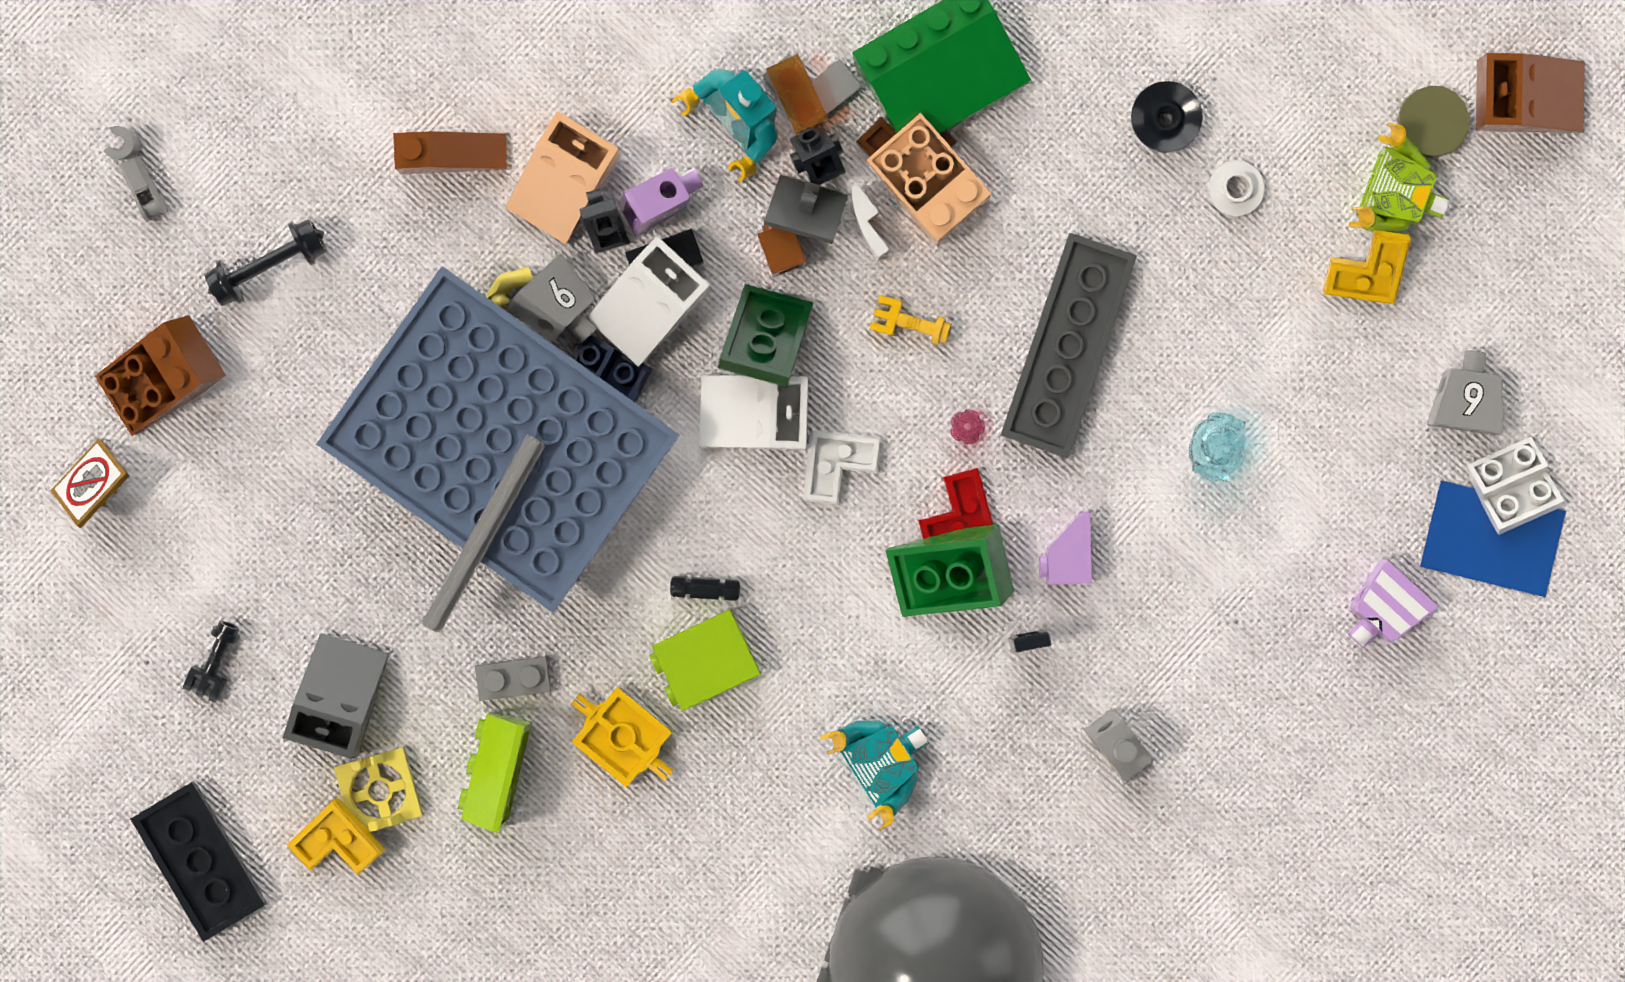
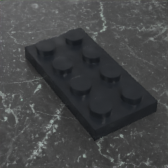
[130,781,268,942]

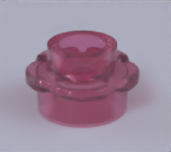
[950,409,985,445]

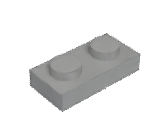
[475,656,551,701]

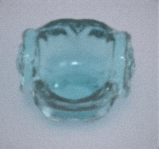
[1188,412,1249,483]

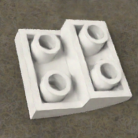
[1466,437,1564,535]

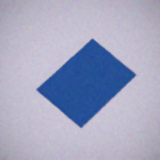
[1420,480,1566,597]

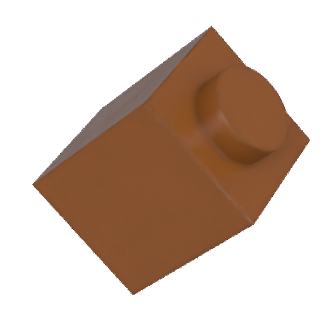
[757,225,806,278]

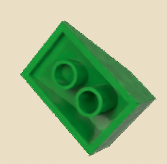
[886,524,1014,617]

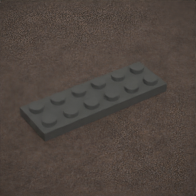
[1000,233,1137,459]

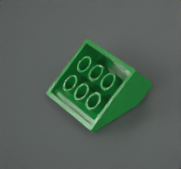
[852,0,1031,135]

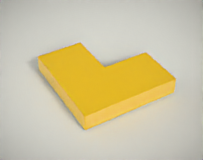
[1323,230,1411,305]
[286,797,386,875]

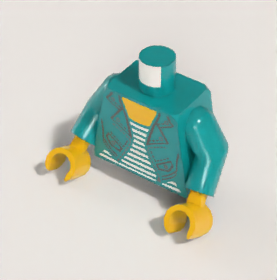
[672,68,778,182]
[820,720,929,831]

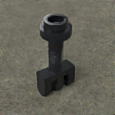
[183,621,240,703]

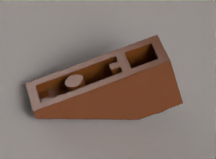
[393,131,507,175]

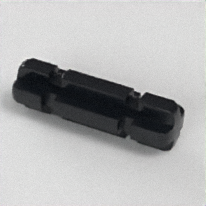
[670,576,740,601]

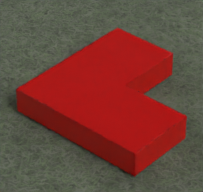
[918,468,993,539]

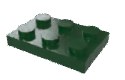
[718,284,814,387]

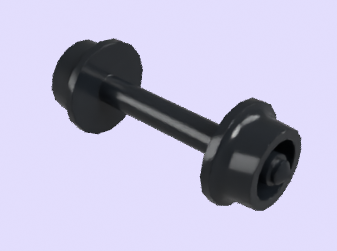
[204,219,327,306]

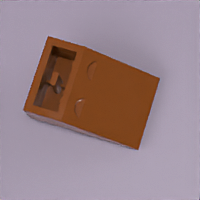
[1476,53,1585,133]
[95,315,226,436]

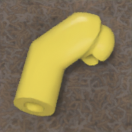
[487,267,533,310]

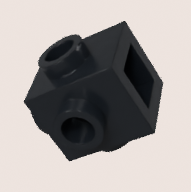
[789,123,846,185]

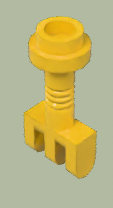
[869,295,952,345]

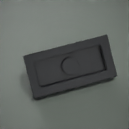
[579,188,630,254]

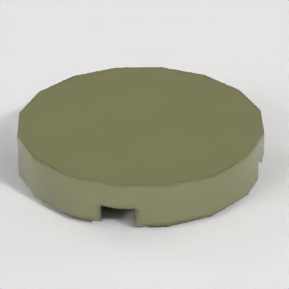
[1397,86,1470,158]

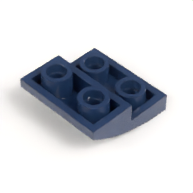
[572,336,653,402]

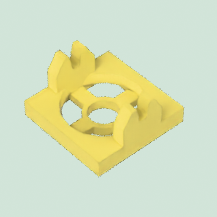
[334,747,424,832]

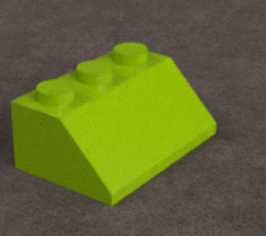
[458,712,532,833]

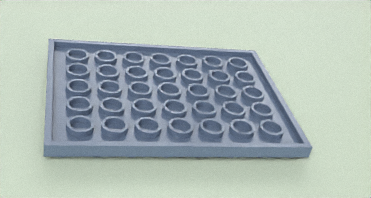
[316,266,680,613]

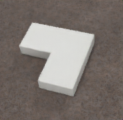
[803,430,881,505]

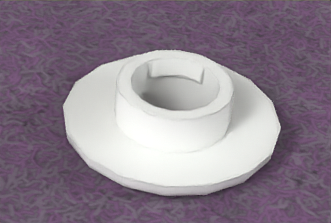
[1208,160,1265,217]

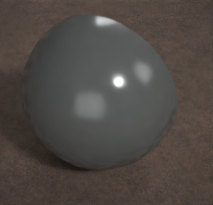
[816,857,1044,982]

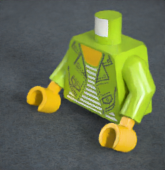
[1349,122,1449,233]

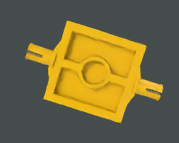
[571,686,674,788]

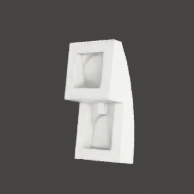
[851,184,889,262]

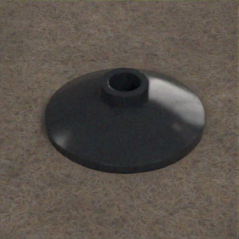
[1131,81,1203,153]

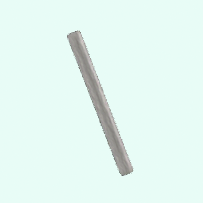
[422,435,545,632]

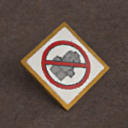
[50,438,130,529]

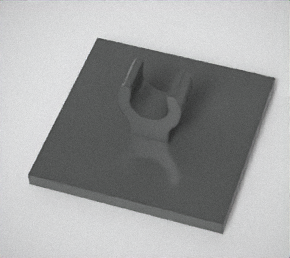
[763,175,848,244]

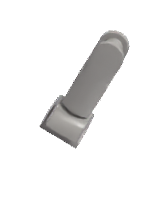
[103,126,168,223]

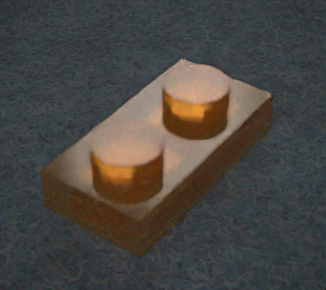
[766,54,828,135]

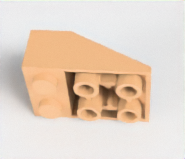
[505,111,622,245]
[866,113,992,246]

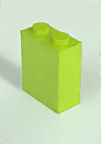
[649,609,761,711]

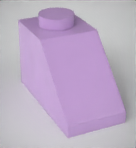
[1039,511,1092,585]

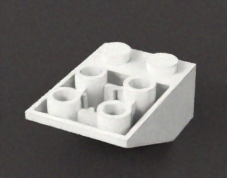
[587,236,712,367]
[699,375,808,450]

